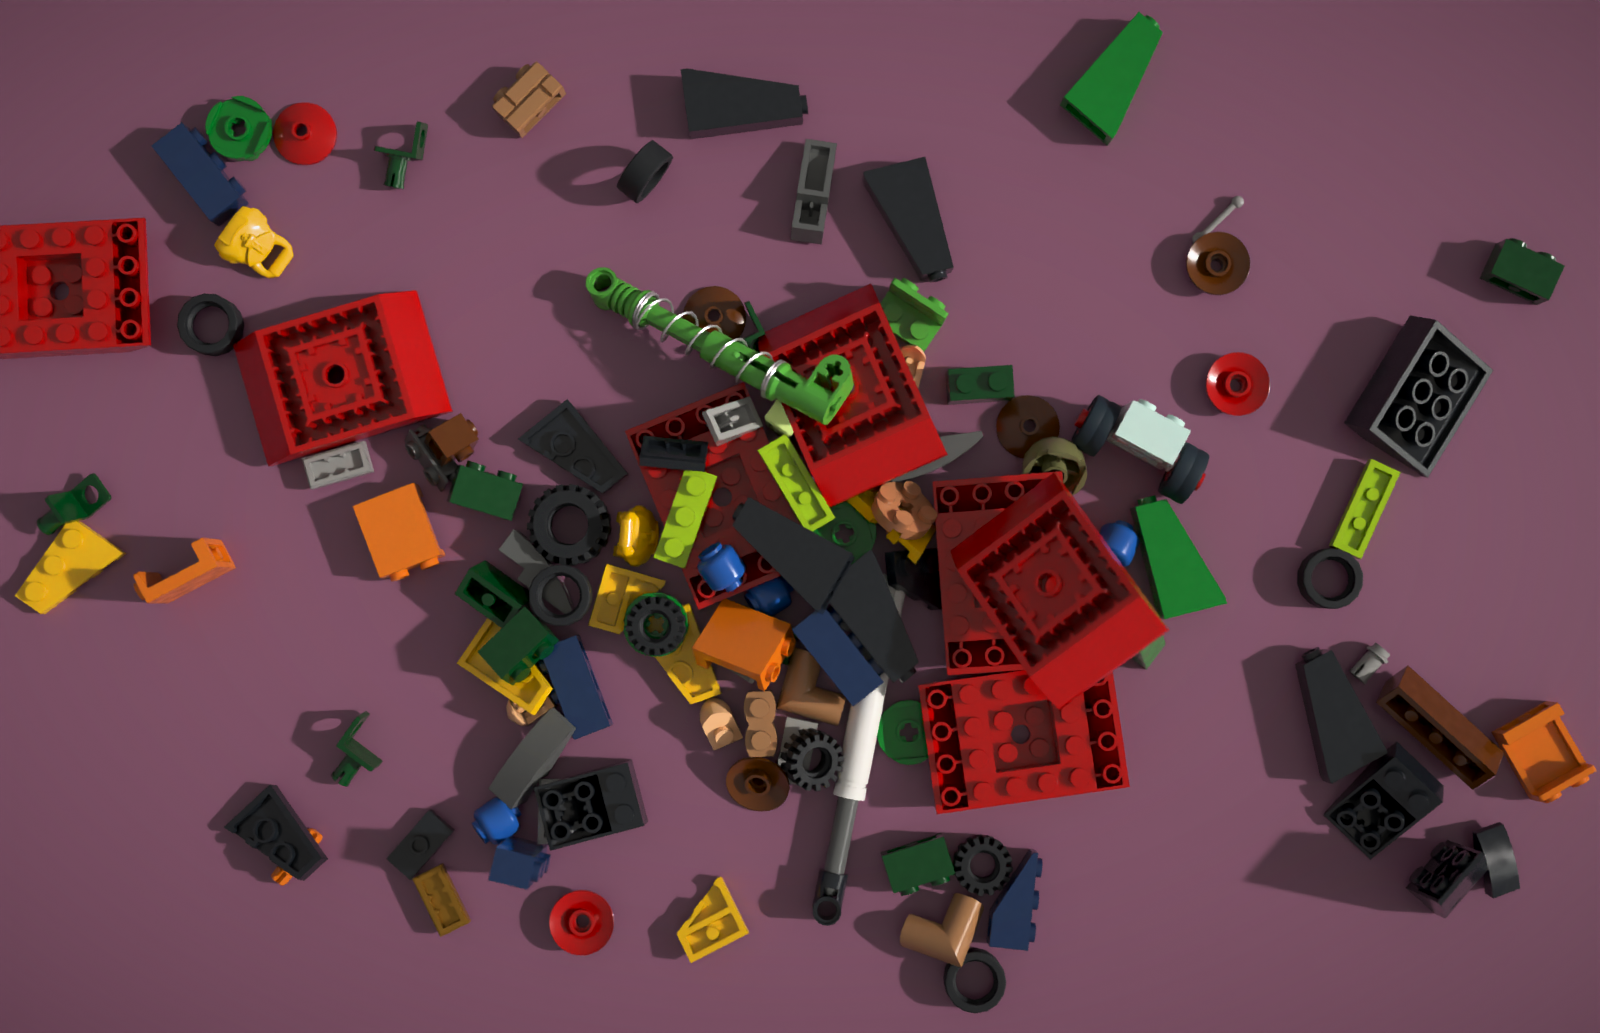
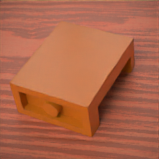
[353,483,446,582]
[133,538,236,604]
[692,599,796,691]
[1491,701,1597,803]

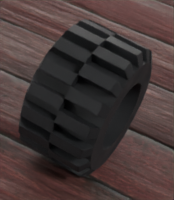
[527,484,611,566]

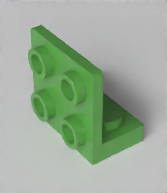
[880,278,949,352]

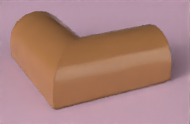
[776,647,846,726]
[900,893,984,968]

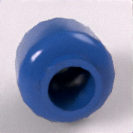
[1099,520,1140,567]
[697,542,746,592]
[744,576,794,617]
[471,797,522,845]

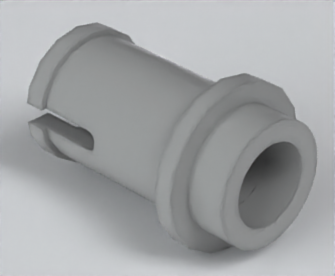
[1349,643,1390,684]

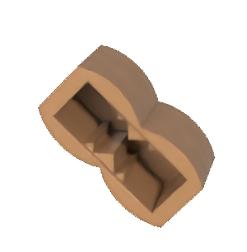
[744,690,778,757]

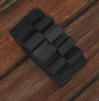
[625,597,687,656]
[780,728,844,791]
[953,834,1013,896]

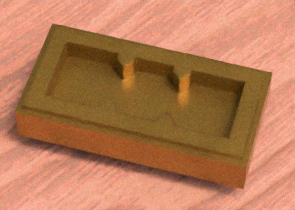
[412,863,471,937]

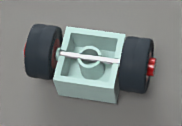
[1071,395,1210,504]

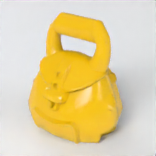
[214,206,294,278]
[613,505,659,567]

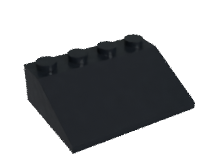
[1344,315,1493,478]

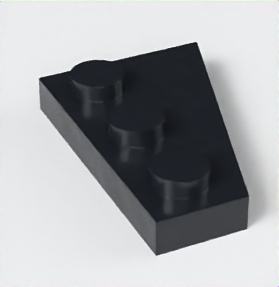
[518,399,628,494]
[224,784,328,881]

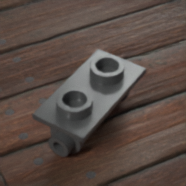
[404,424,457,492]

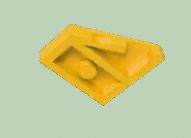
[676,877,749,963]

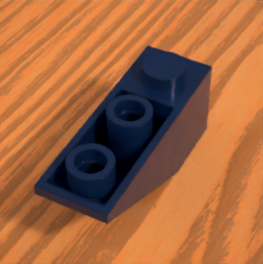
[986,849,1043,951]

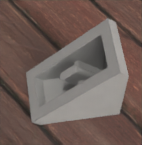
[702,396,763,447]

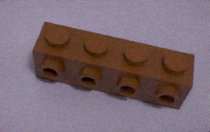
[1376,665,1504,790]

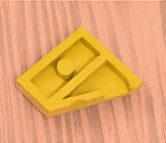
[588,564,666,634]

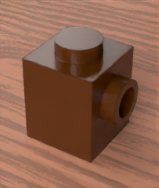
[424,413,479,467]

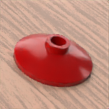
[273,102,337,165]
[1205,352,1270,416]
[549,890,614,955]

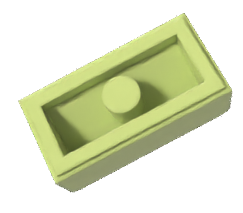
[764,400,794,441]

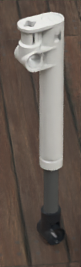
[812,574,905,926]

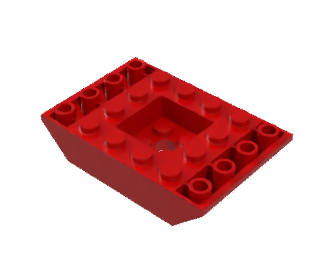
[0,218,151,359]
[757,284,948,508]
[233,290,453,467]
[625,382,800,610]
[932,471,1063,675]
[950,472,1169,710]
[918,670,1130,814]

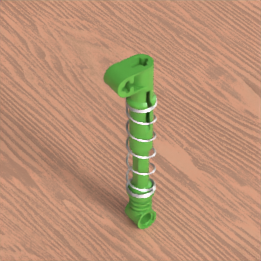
[586,267,854,425]

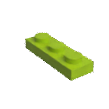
[757,434,835,532]
[1329,459,1401,559]
[654,470,717,569]

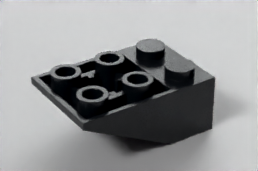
[1324,741,1444,860]
[534,759,648,851]
[1406,840,1488,918]

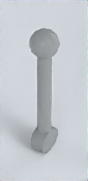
[1192,196,1244,243]

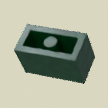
[1480,238,1565,305]
[945,365,1015,405]
[447,461,523,521]
[455,560,531,628]
[478,606,559,686]
[880,833,955,896]

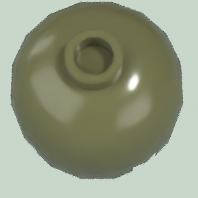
[1022,436,1087,496]

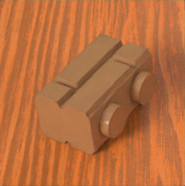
[492,61,566,138]

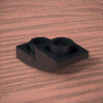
[1472,822,1520,899]

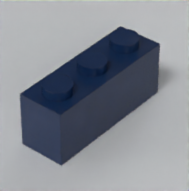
[151,122,249,226]
[792,606,884,707]
[538,635,613,740]
[488,836,551,890]

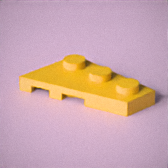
[457,618,553,716]

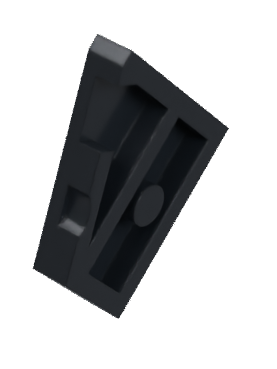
[884,548,942,610]

